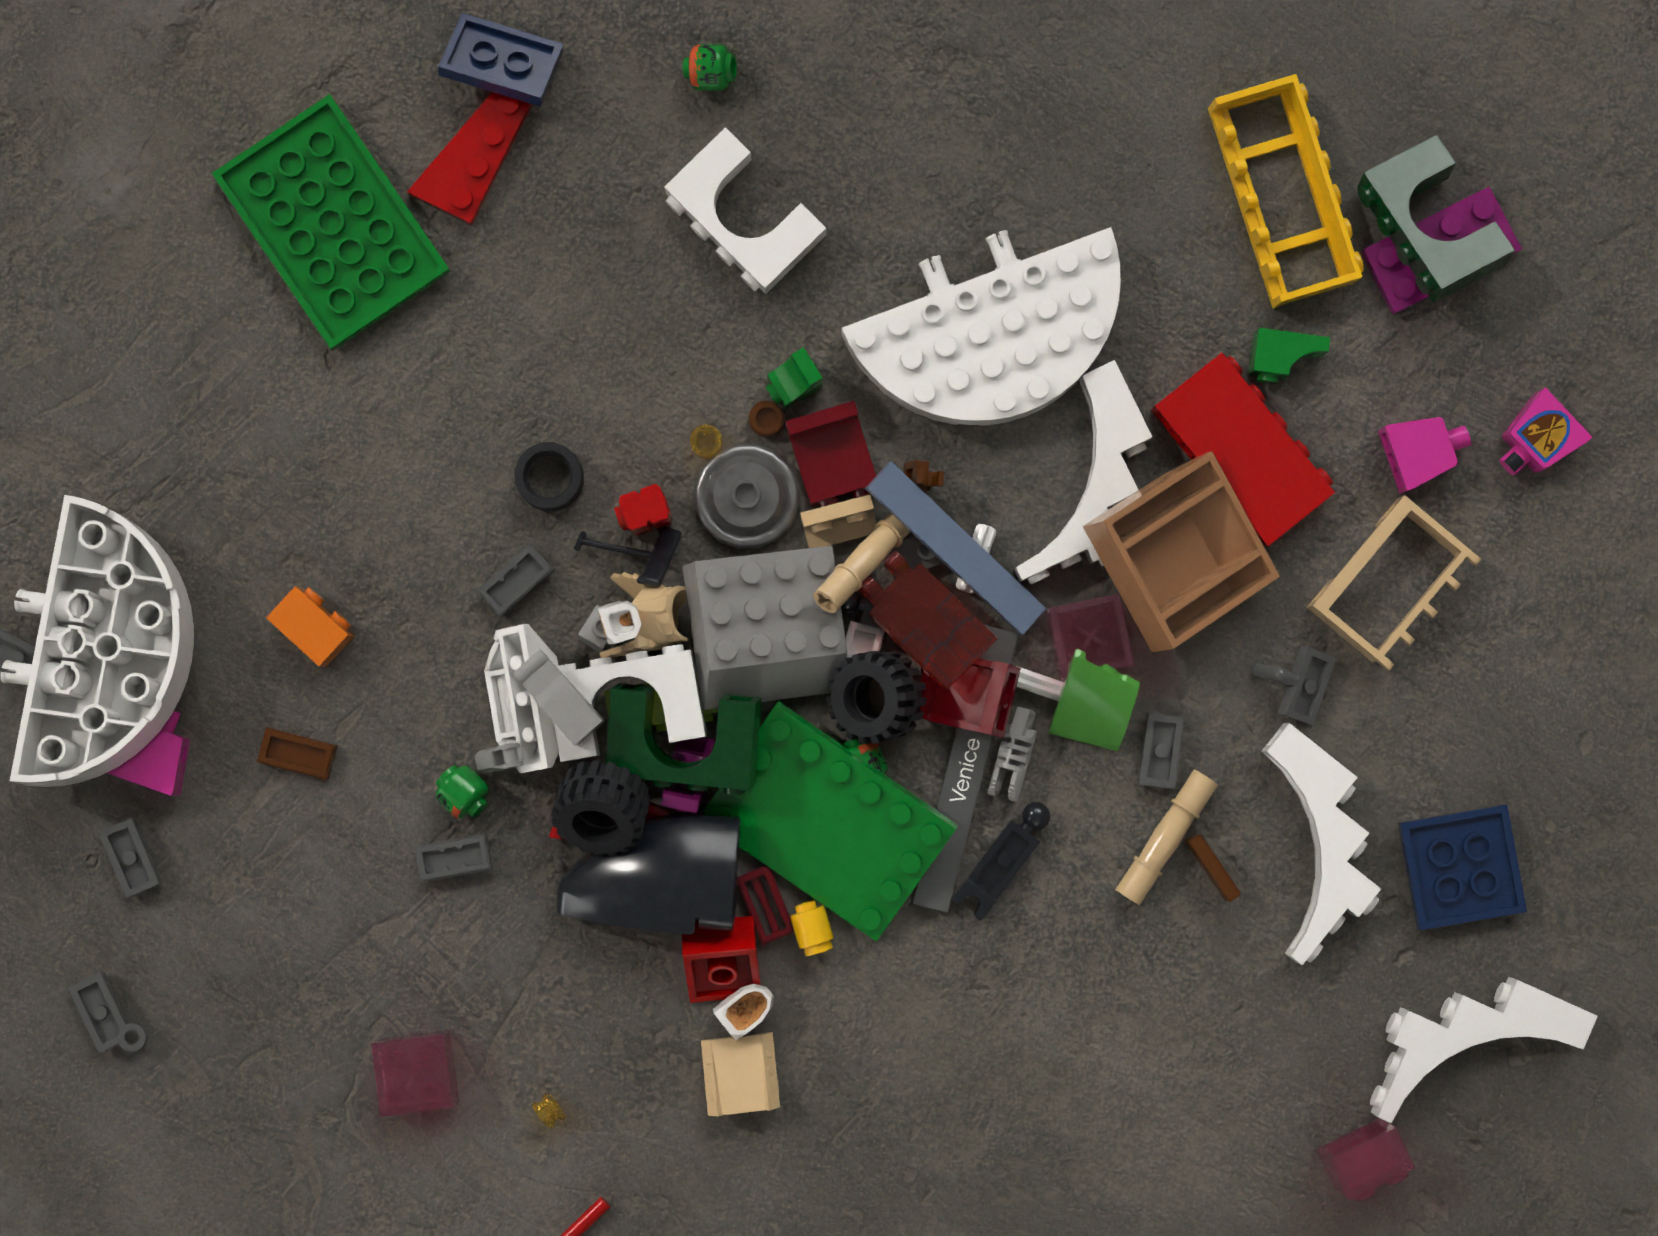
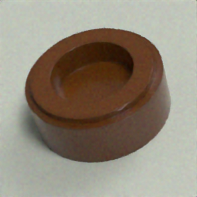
[749,401,785,438]

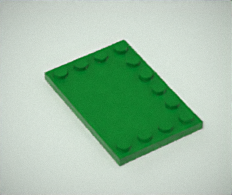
[211,94,451,351]
[703,701,958,942]

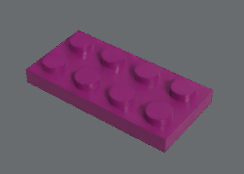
[1360,186,1522,315]

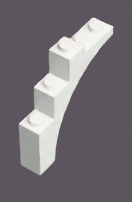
[1014,360,1152,585]
[1261,723,1381,965]
[1370,977,1598,1123]

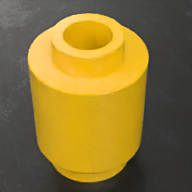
[790,900,834,956]

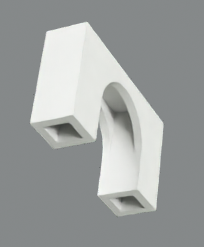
[664,127,826,294]
[554,644,707,762]

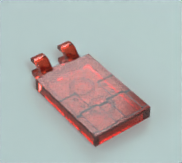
[858,551,998,691]

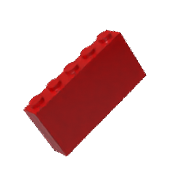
[1150,353,1335,548]

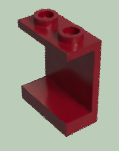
[785,400,876,508]

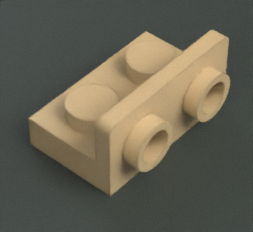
[800,495,876,548]

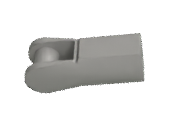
[475,742,523,774]

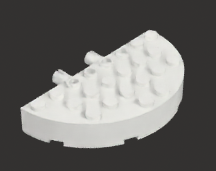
[841,227,1121,426]
[0,495,194,787]

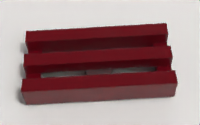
[737,865,794,945]

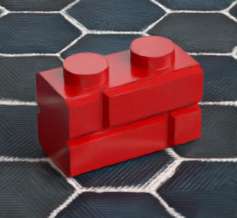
[614,484,673,536]

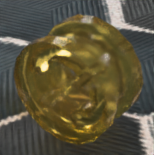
[690,424,723,458]
[531,1092,566,1129]

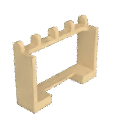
[1307,495,1481,671]

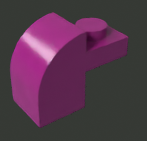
[661,737,715,813]

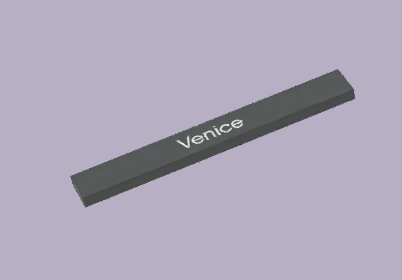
[913,625,1018,913]

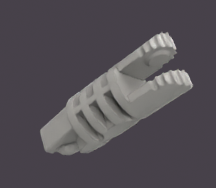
[987,707,1037,802]

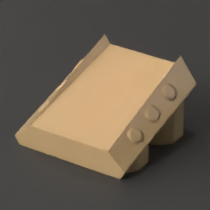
[701,1032,780,1117]

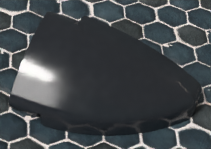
[557,811,740,935]

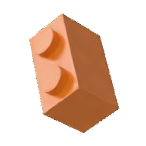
[266,586,354,668]

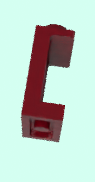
[920,646,1021,739]

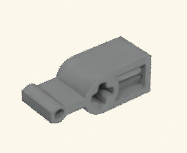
[512,649,605,746]

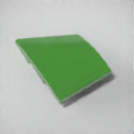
[1048,649,1140,751]

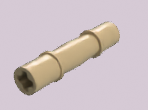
[813,512,910,613]
[1115,769,1218,906]

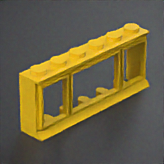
[1208,74,1364,309]

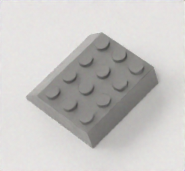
[682,546,847,710]

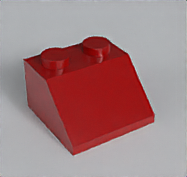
[682,916,761,1003]

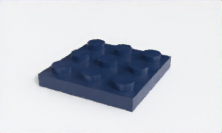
[1398,804,1527,930]

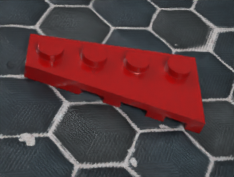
[407,92,533,225]

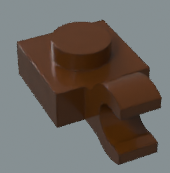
[904,460,944,494]

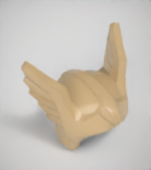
[600,572,688,658]

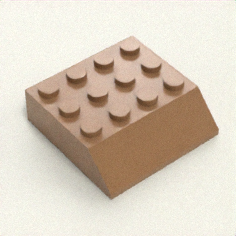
[1082,451,1280,652]

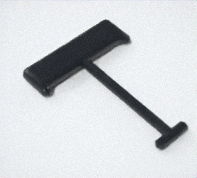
[574,527,682,587]

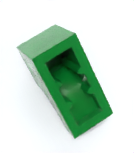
[1248,328,1330,384]
[765,347,823,410]

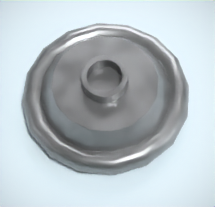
[694,444,800,549]

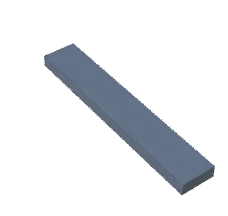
[865,462,1046,635]

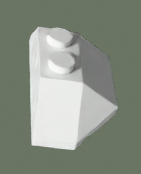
[484,624,559,773]

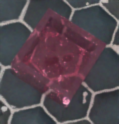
[1045,593,1134,681]
[371,1030,459,1117]
[1316,1118,1415,1201]

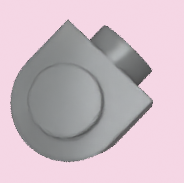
[577,605,618,653]

